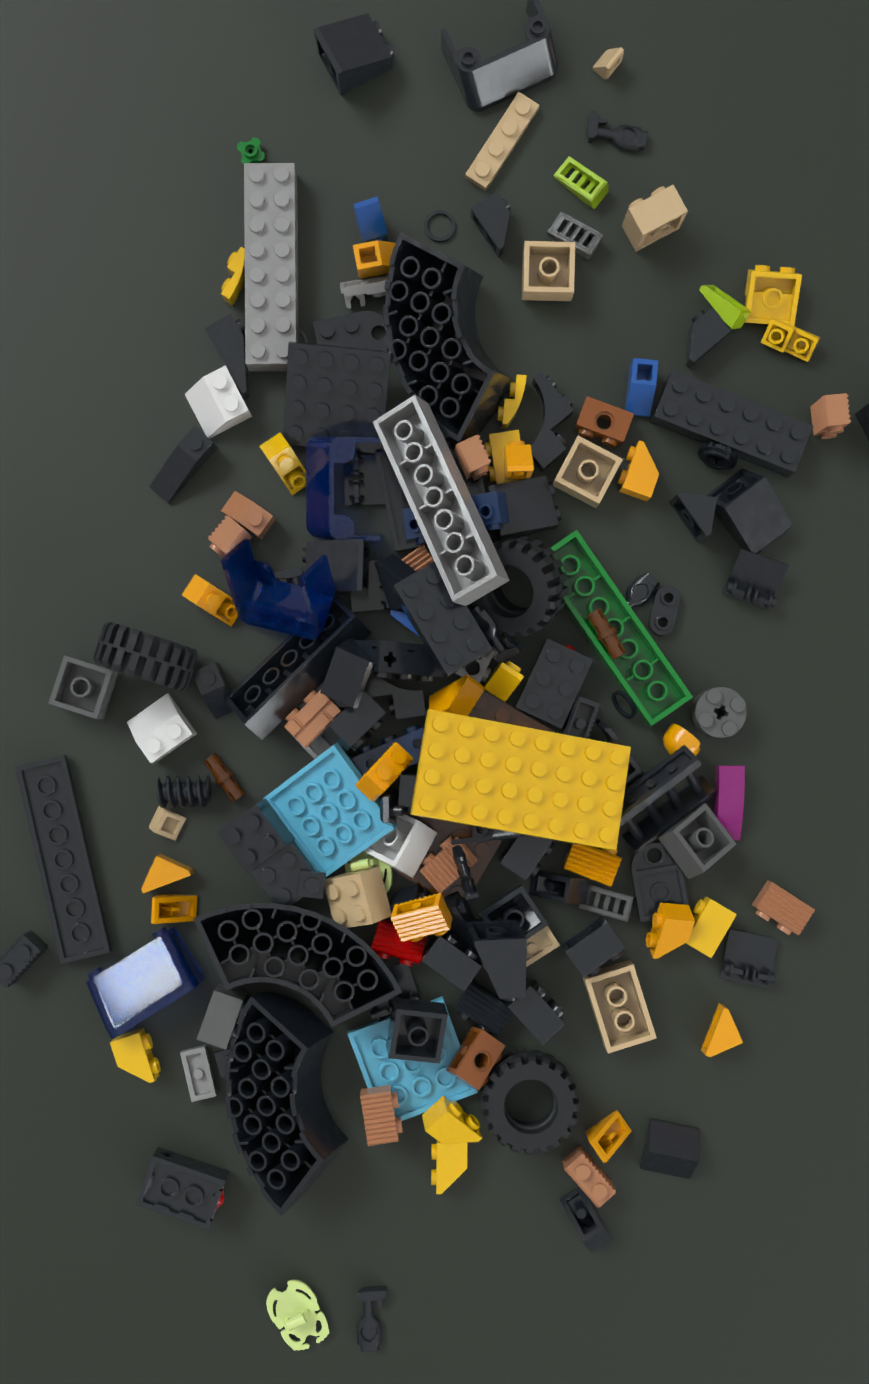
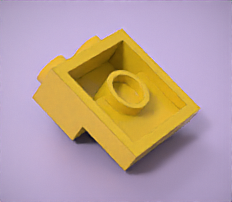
[745,265,802,326]

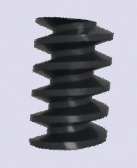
[157,775,212,808]

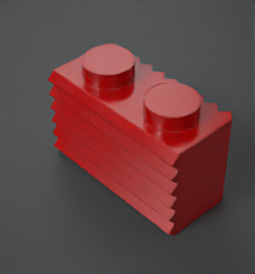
[371,919,428,966]

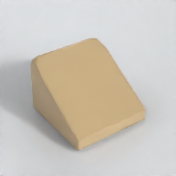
[592,47,624,80]
[149,806,186,841]

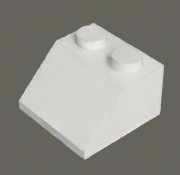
[185,365,252,438]
[127,693,197,763]
[364,814,437,878]

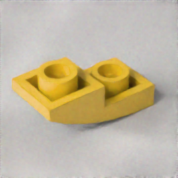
[221,247,245,306]
[760,319,820,362]
[497,374,527,429]

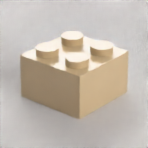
[622,185,688,252]
[522,241,575,301]
[553,436,623,508]
[324,866,392,928]

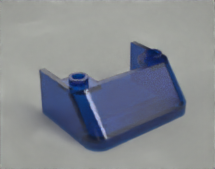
[306,436,382,541]
[221,539,335,640]

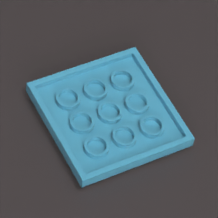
[263,742,398,877]
[347,996,478,1121]

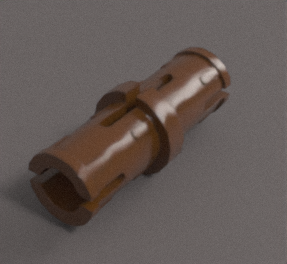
[586,608,627,660]
[203,753,245,803]

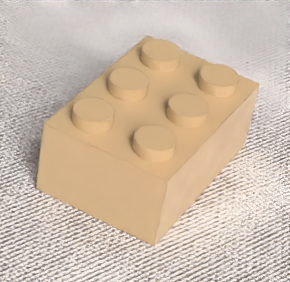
[582,960,657,1053]

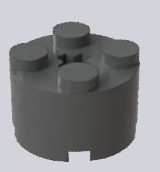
[690,687,747,738]

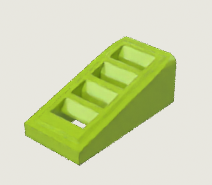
[553,156,609,209]
[699,285,751,329]

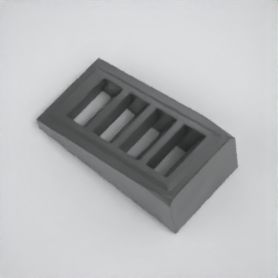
[547,212,604,261]
[579,885,635,922]

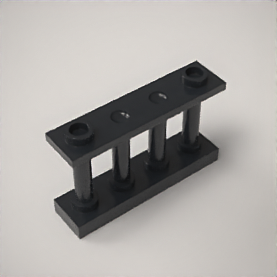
[620,744,717,854]

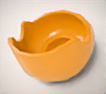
[663,723,700,756]

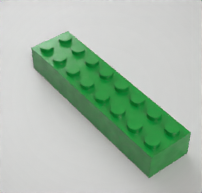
[551,530,693,726]

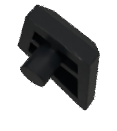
[380,789,404,826]

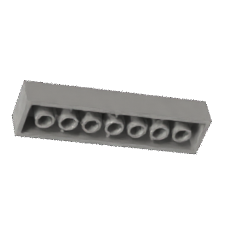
[244,163,299,372]
[373,395,510,606]

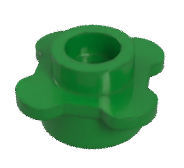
[237,137,265,165]

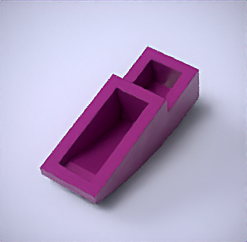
[714,765,745,840]

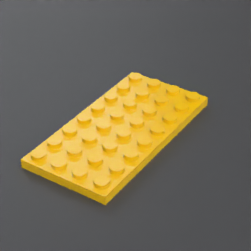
[410,709,631,850]

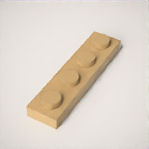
[465,92,539,191]

